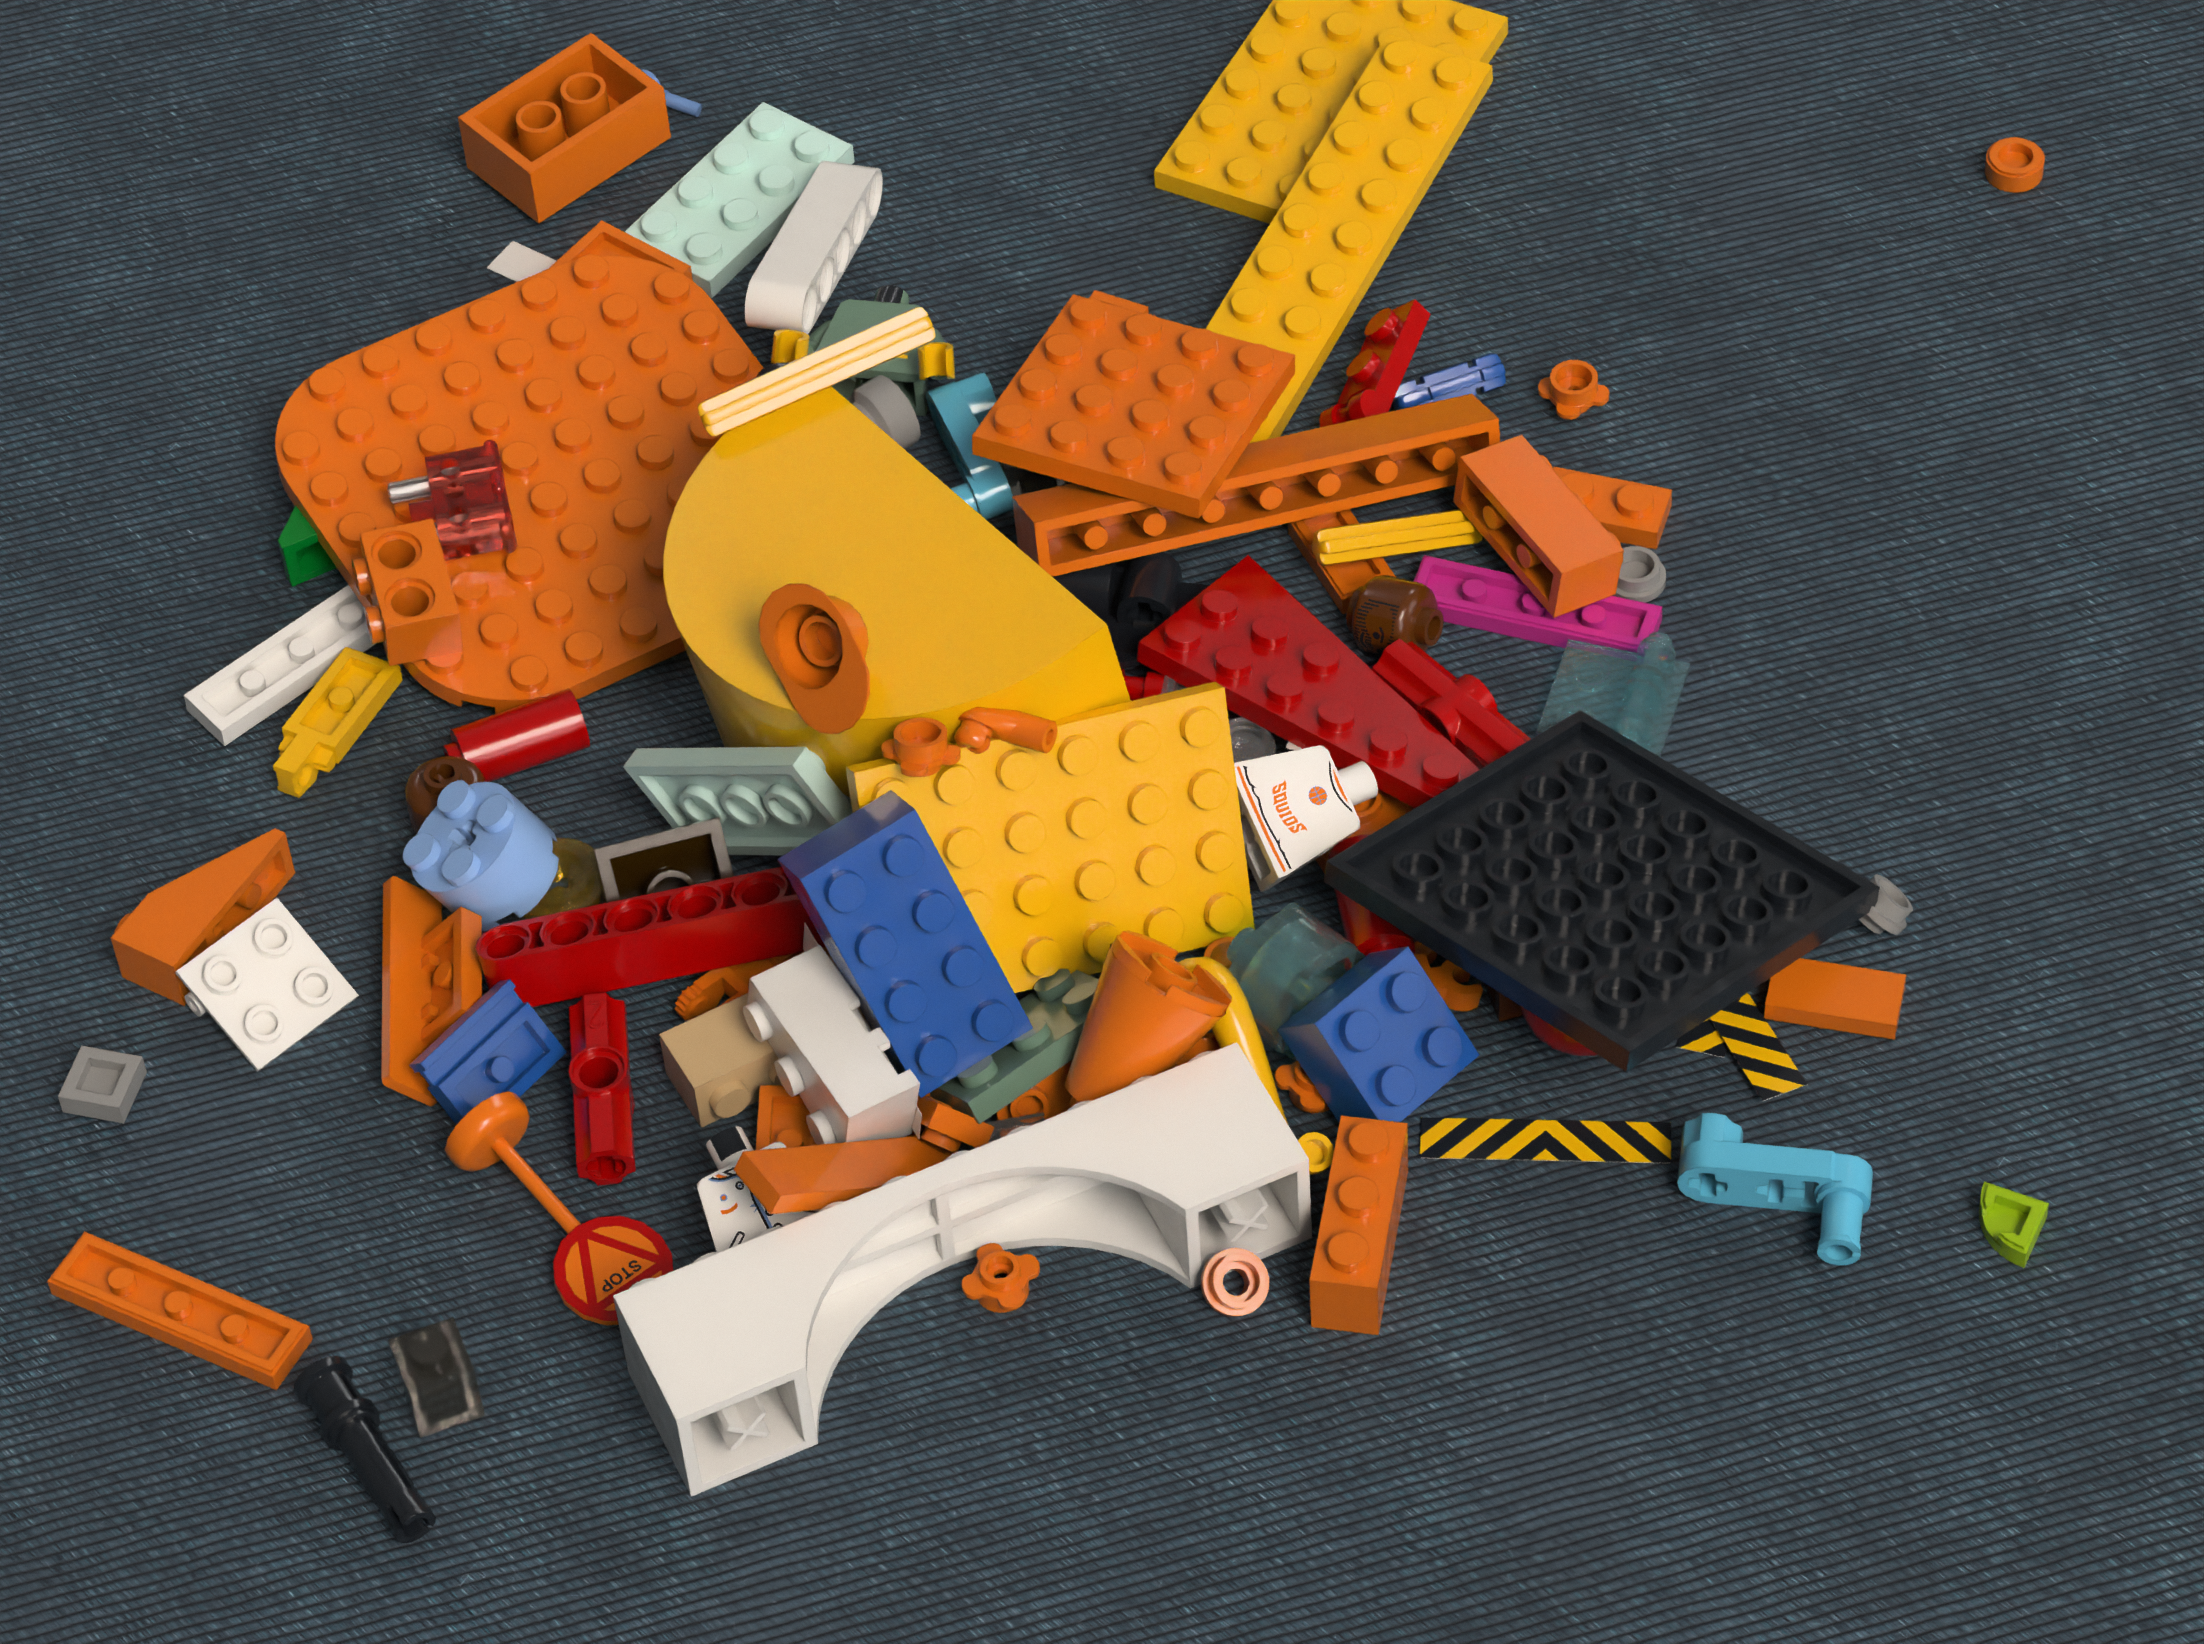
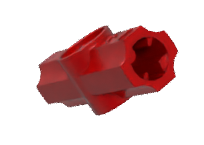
[1372,638,1531,769]
[568,992,636,1186]

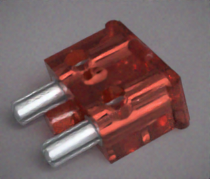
[387,440,518,561]

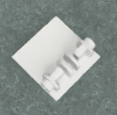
[176,898,359,1072]

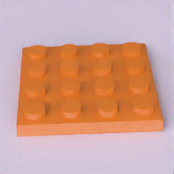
[972,294,1295,519]

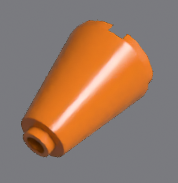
[1065,930,1232,1106]

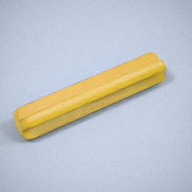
[1311,509,1482,566]

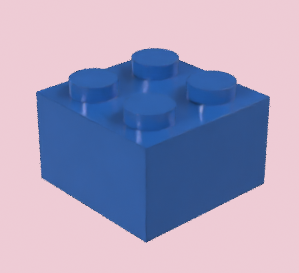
[1277,946,1479,1122]

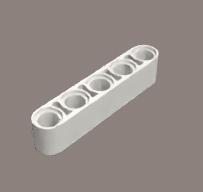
[745,161,883,334]

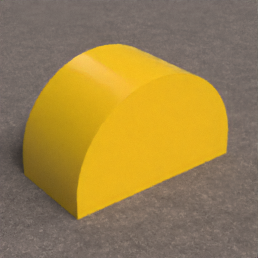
[663,386,1131,798]

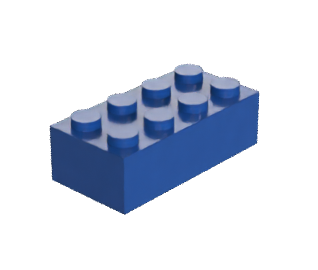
[777,790,1033,1098]

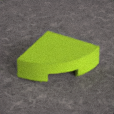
[1979,1181,2049,1268]

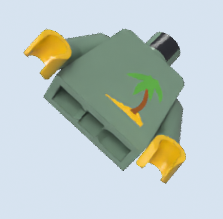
[771,285,956,416]

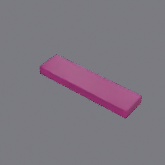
[1414,555,1662,666]

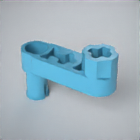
[926,373,1013,520]
[1677,1113,1873,1266]

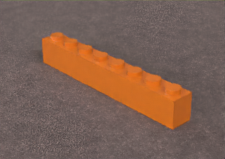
[1012,394,1500,577]

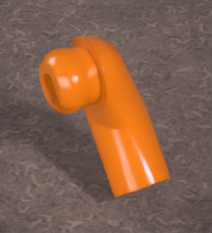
[954,707,1058,754]

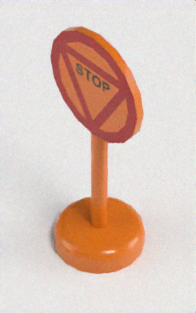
[445,1091,674,1326]

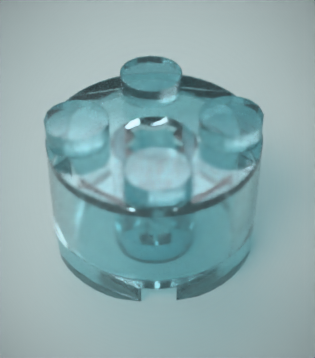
[1227,902,1366,1061]

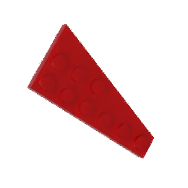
[1137,555,1480,808]

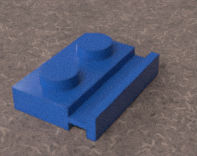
[409,979,567,1125]

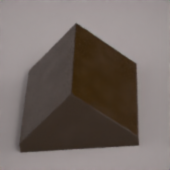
[593,817,734,903]

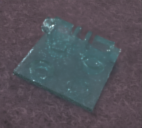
[1537,632,1690,757]

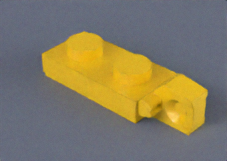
[273,647,403,798]

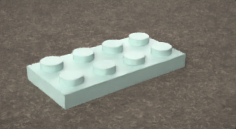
[625,102,855,298]
[623,747,852,855]

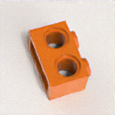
[352,518,463,666]

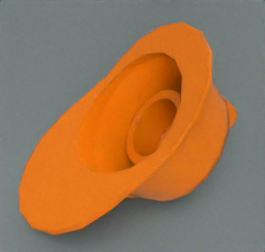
[758,583,870,734]

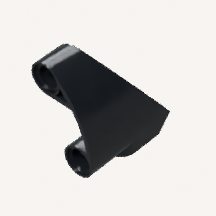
[1054,552,1210,669]

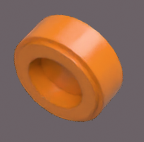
[1985,137,2045,193]

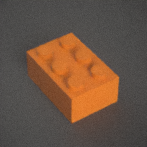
[458,33,671,223]

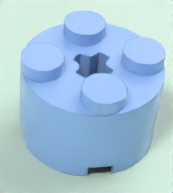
[403,780,559,931]

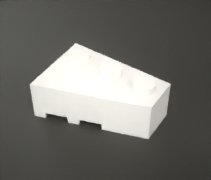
[743,945,920,1145]

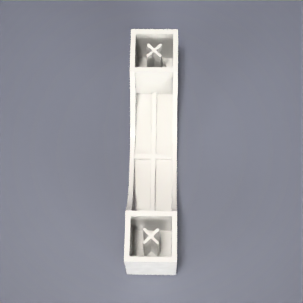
[613,1042,1312,1497]

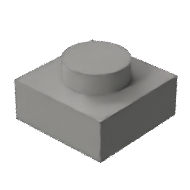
[58,1045,147,1124]

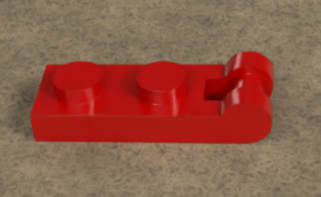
[1319,299,1431,427]

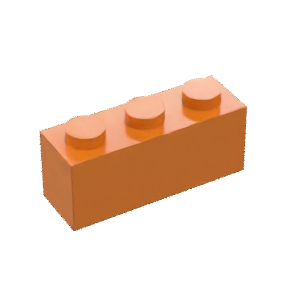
[1453,435,1624,618]
[1309,1115,1408,1335]

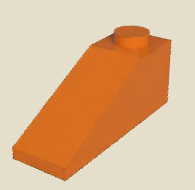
[111,828,295,1006]

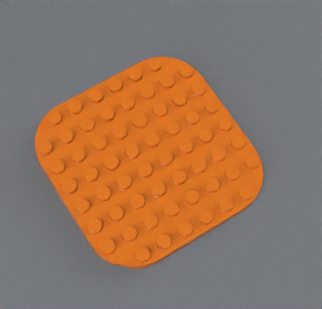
[275,254,763,714]

